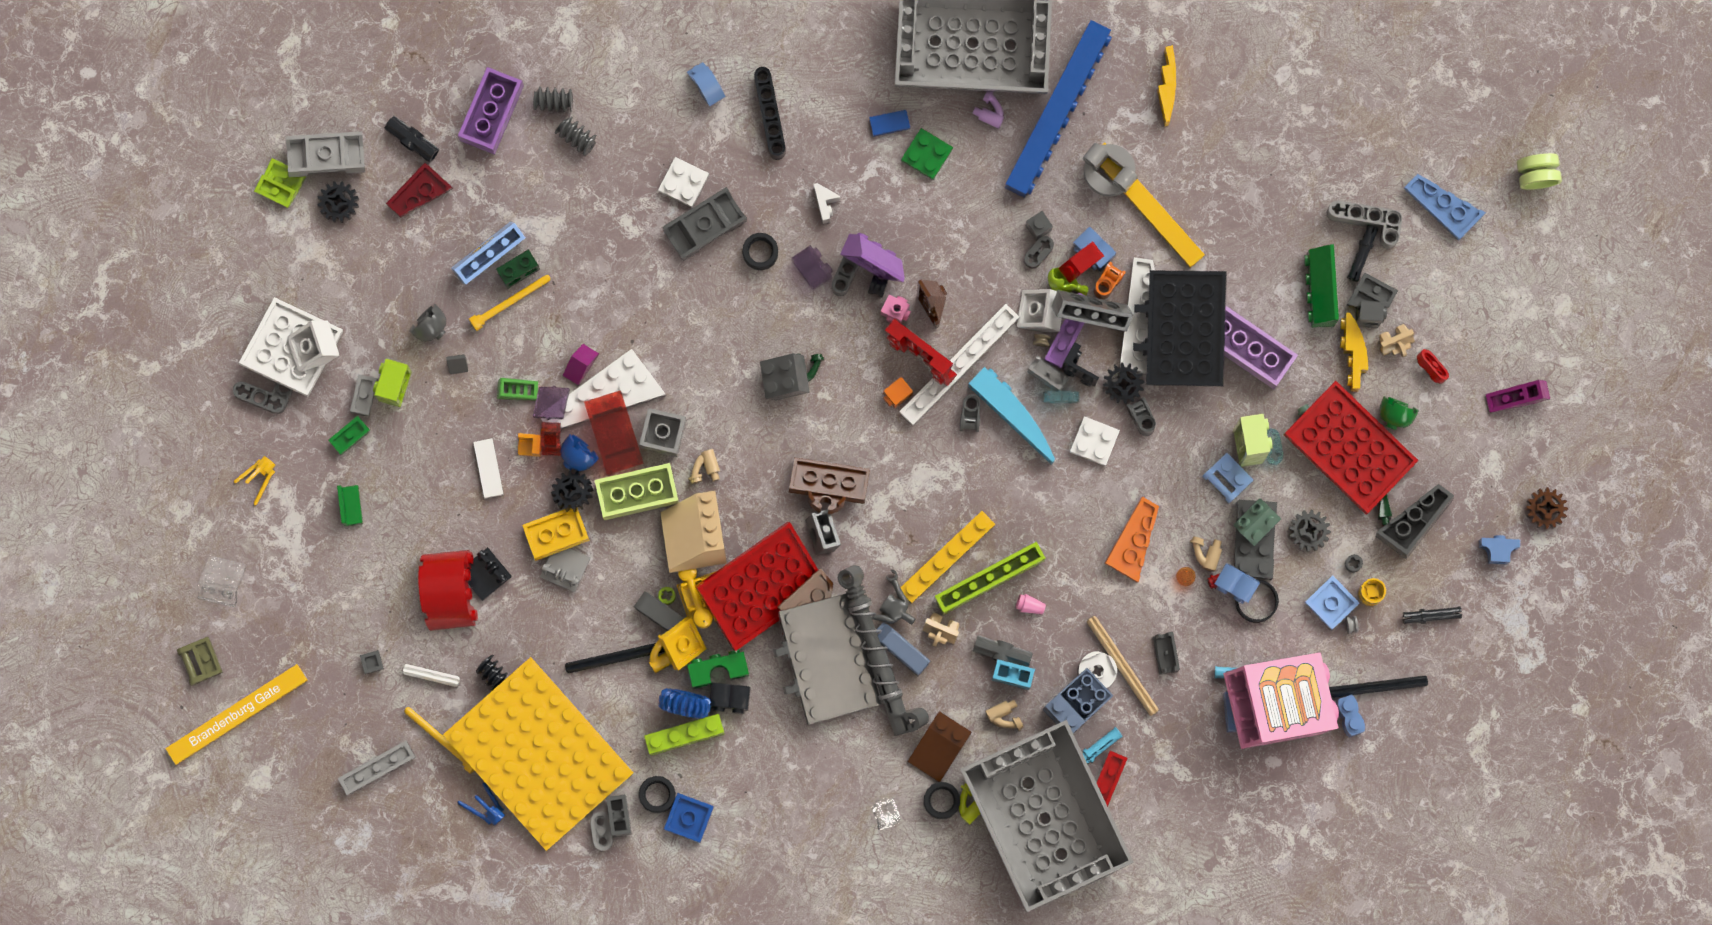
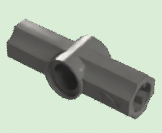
[973,635,1033,667]

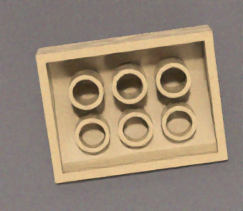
[660,491,727,573]

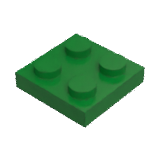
[901,128,953,180]

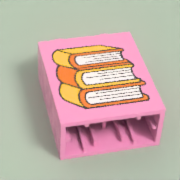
[1223,653,1339,749]

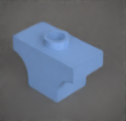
[1479,535,1520,564]

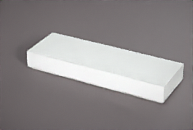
[474,438,504,499]

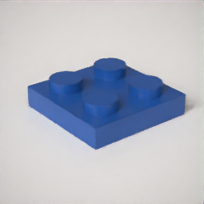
[664,793,714,843]

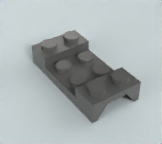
[662,187,747,261]
[1234,499,1277,580]

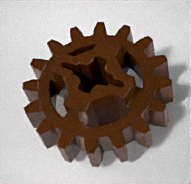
[1525,487,1568,530]

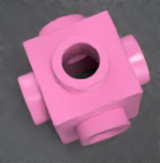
[880,295,911,324]

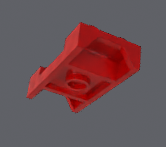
[885,318,957,386]

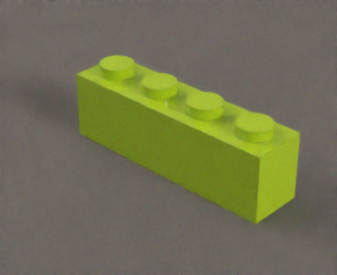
[644,714,725,756]

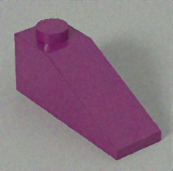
[1486,380,1550,413]

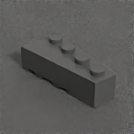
[1376,484,1454,560]

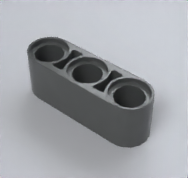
[832,256,859,296]
[634,591,684,631]

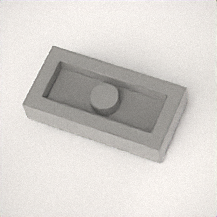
[350,374,378,416]

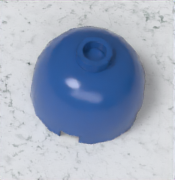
[560,434,599,471]

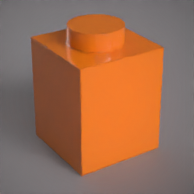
[883,377,913,408]

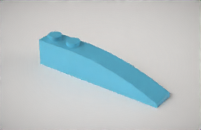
[968,367,1055,465]

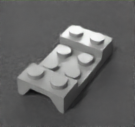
[286,132,365,177]

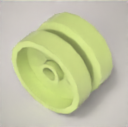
[1517,153,1562,190]

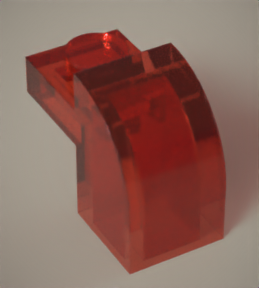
[540,422,562,456]

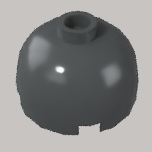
[409,304,446,342]

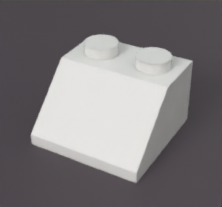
[1017,289,1062,332]
[287,321,339,372]

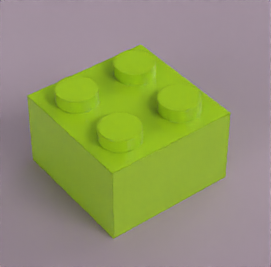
[373,359,412,408]

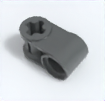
[960,394,980,432]
[1126,397,1156,436]

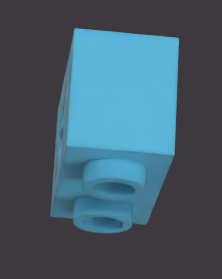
[992,659,1035,690]

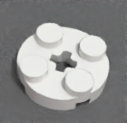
[1078,651,1117,688]

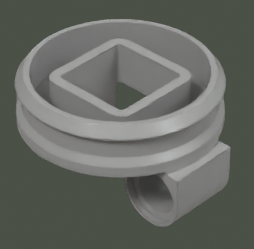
[1082,143,1138,197]

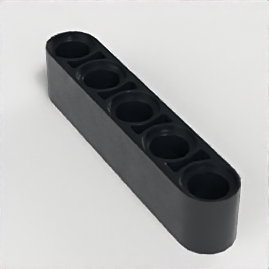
[754,67,786,160]

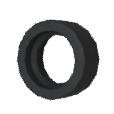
[742,233,779,271]
[639,776,676,813]
[924,782,960,819]

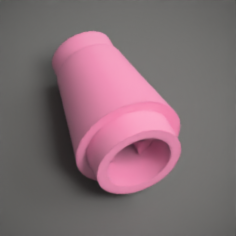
[1016,594,1046,615]

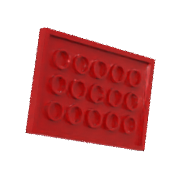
[1283,380,1419,515]
[695,522,818,651]

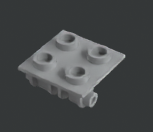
[540,548,591,593]

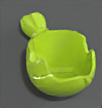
[1047,267,1088,296]

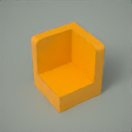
[518,433,542,457]

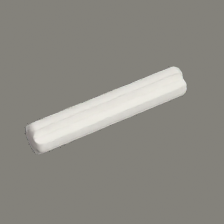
[403,664,460,687]

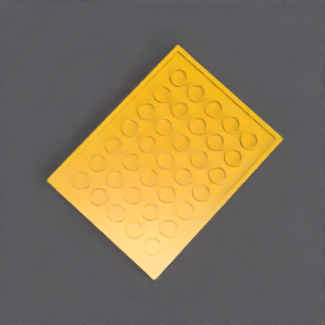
[443,657,633,851]

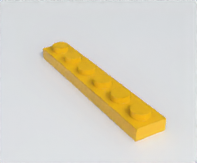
[900,511,995,604]

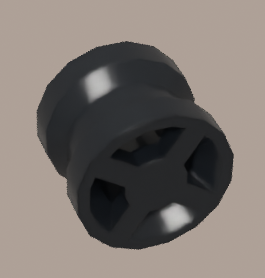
[868,275,888,298]

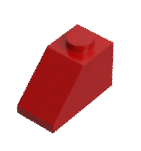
[1058,241,1104,283]

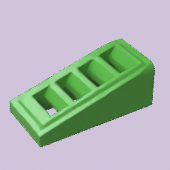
[497,378,538,401]

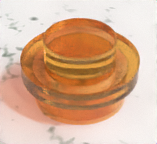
[1176,567,1196,586]

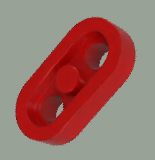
[1417,349,1449,384]

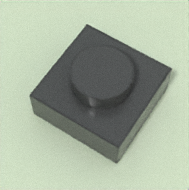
[360,650,384,675]

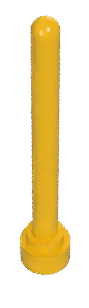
[468,275,550,331]
[404,707,474,774]

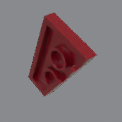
[386,163,453,218]

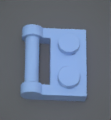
[1202,453,1253,503]

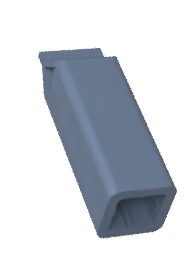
[877,622,931,676]

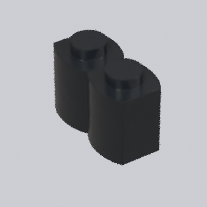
[710,683,751,714]

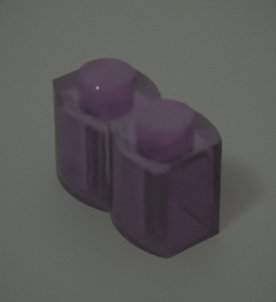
[792,245,833,291]

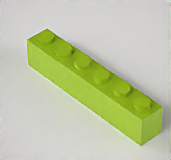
[934,541,1046,615]

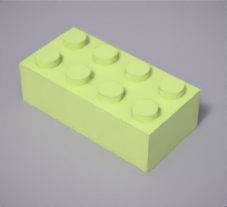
[1233,414,1273,467]
[595,463,679,520]

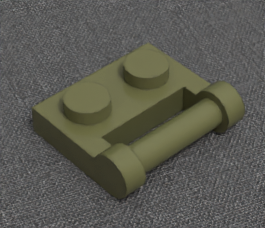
[177,637,223,686]

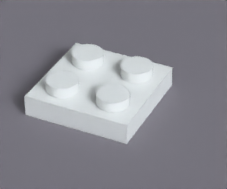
[658,157,709,208]
[1070,416,1120,466]

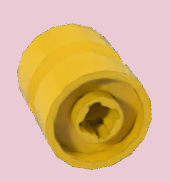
[1358,578,1386,606]

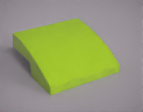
[254,158,306,208]

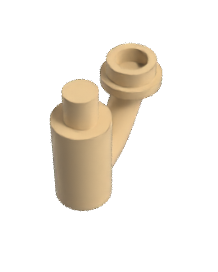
[688,449,720,484]
[1190,536,1222,572]
[985,700,1024,731]

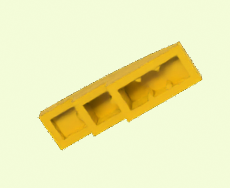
[1157,45,1176,126]

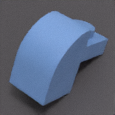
[687,62,726,106]

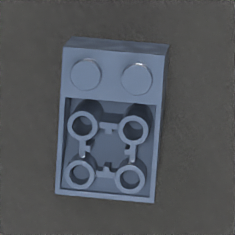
[1042,668,1113,734]

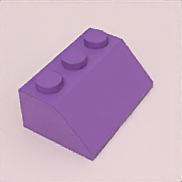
[840,233,905,282]

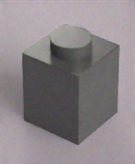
[1025,211,1053,241]

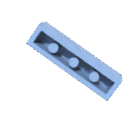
[451,221,526,285]

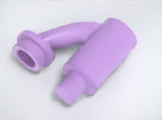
[973,91,1004,129]

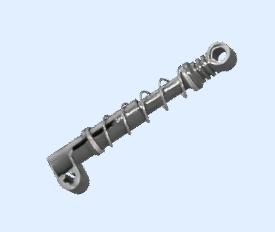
[837,565,929,736]

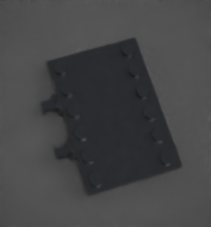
[1133,270,1227,387]

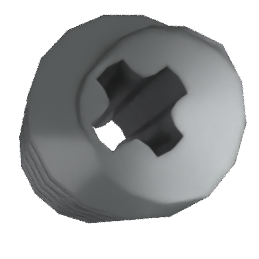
[533,86,573,113]
[555,116,597,156]

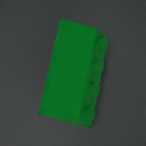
[1304,244,1339,328]

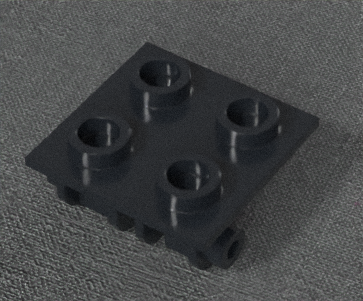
[468,547,512,601]

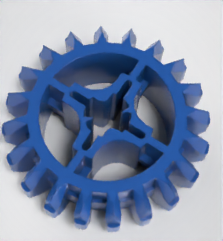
[658,688,711,718]

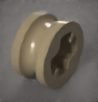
[1033,334,1051,347]

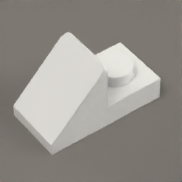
[814,183,840,224]

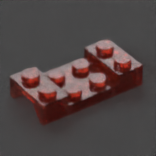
[584,390,644,475]

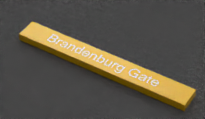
[165,664,308,765]

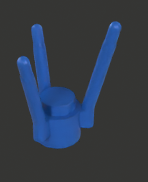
[458,782,505,826]

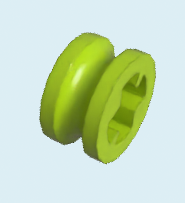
[658,587,676,605]

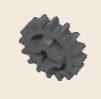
[1289,509,1331,552]

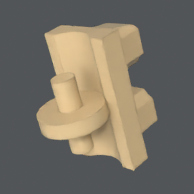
[1379,324,1415,357]
[922,613,959,647]

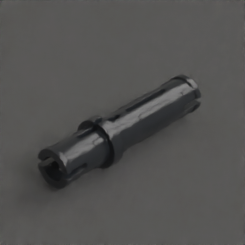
[1347,225,1379,282]
[1402,606,1462,625]

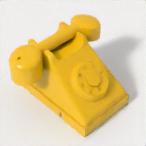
[676,569,716,629]

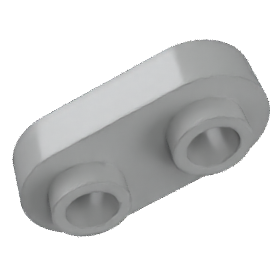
[591,812,613,851]

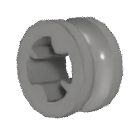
[1346,616,1359,634]

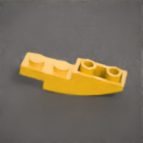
[1340,313,1368,392]

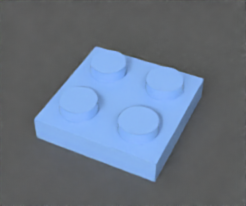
[1305,576,1359,630]

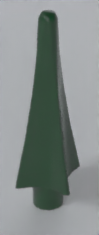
[1378,494,1392,526]

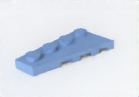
[1404,174,1486,241]

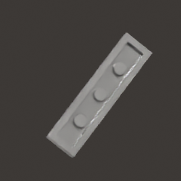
[338,741,416,796]

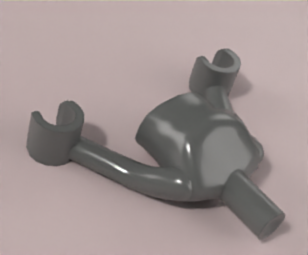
[871,570,916,625]

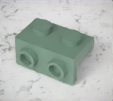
[1234,498,1281,546]

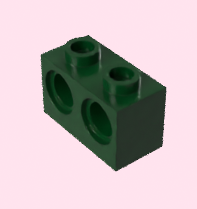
[496,249,540,289]

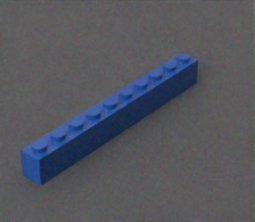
[1005,20,1112,198]

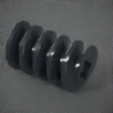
[476,655,508,691]

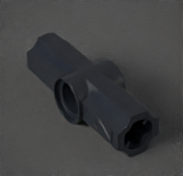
[384,116,439,162]

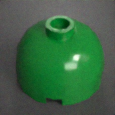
[1379,396,1419,430]

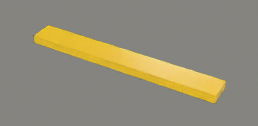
[1100,142,1205,268]

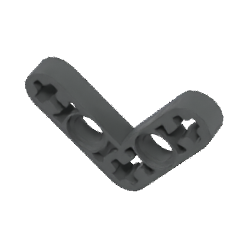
[233,381,293,414]

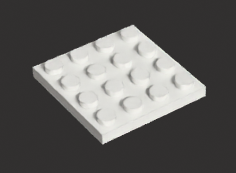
[239,297,343,397]

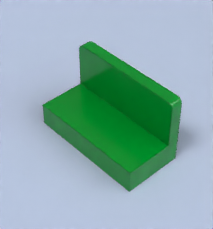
[337,485,363,526]

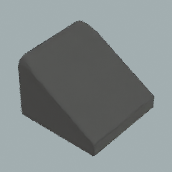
[446,354,468,374]

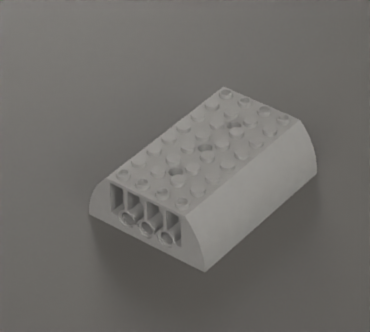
[895,0,1052,94]
[960,720,1134,912]

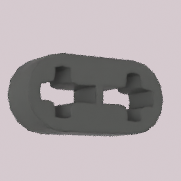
[1024,236,1054,269]

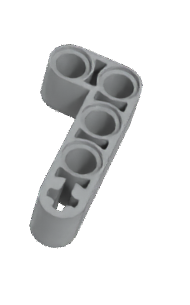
[1327,200,1402,249]

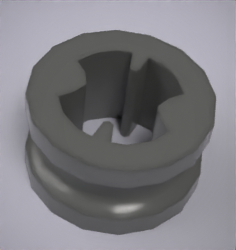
[1345,554,1363,573]

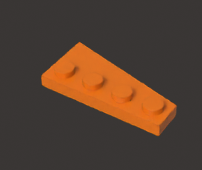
[1105,497,1159,582]

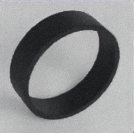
[1235,579,1279,623]

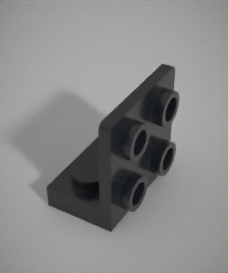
[1061,342,1099,387]

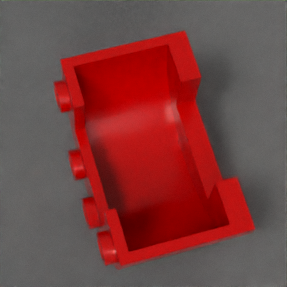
[418,550,478,631]

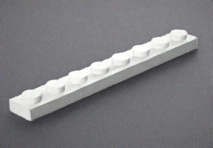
[899,304,1019,425]

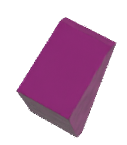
[562,344,599,386]

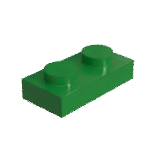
[328,416,370,455]

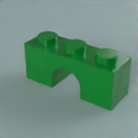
[687,649,749,689]

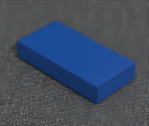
[869,110,910,137]

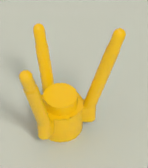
[234,456,275,505]

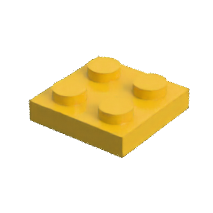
[659,616,707,671]

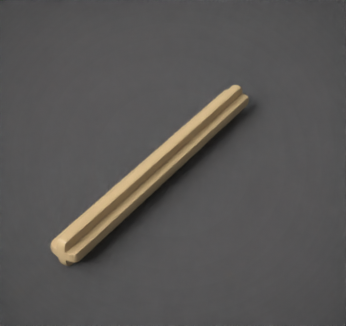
[1087,616,1159,716]

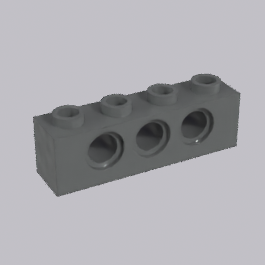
[1051,290,1133,332]

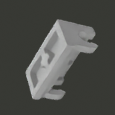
[1027,356,1069,394]

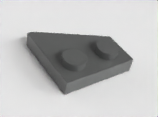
[1347,273,1398,308]

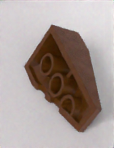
[916,279,947,328]

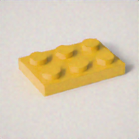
[522,508,590,561]

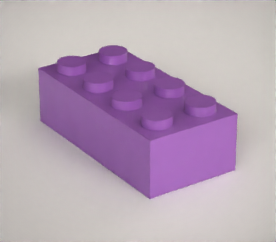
[458,67,524,155]

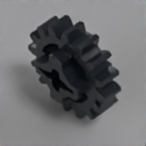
[317,181,359,223]
[1103,362,1145,404]
[551,470,594,512]

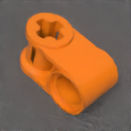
[1094,262,1126,299]

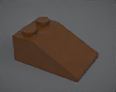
[907,711,972,782]

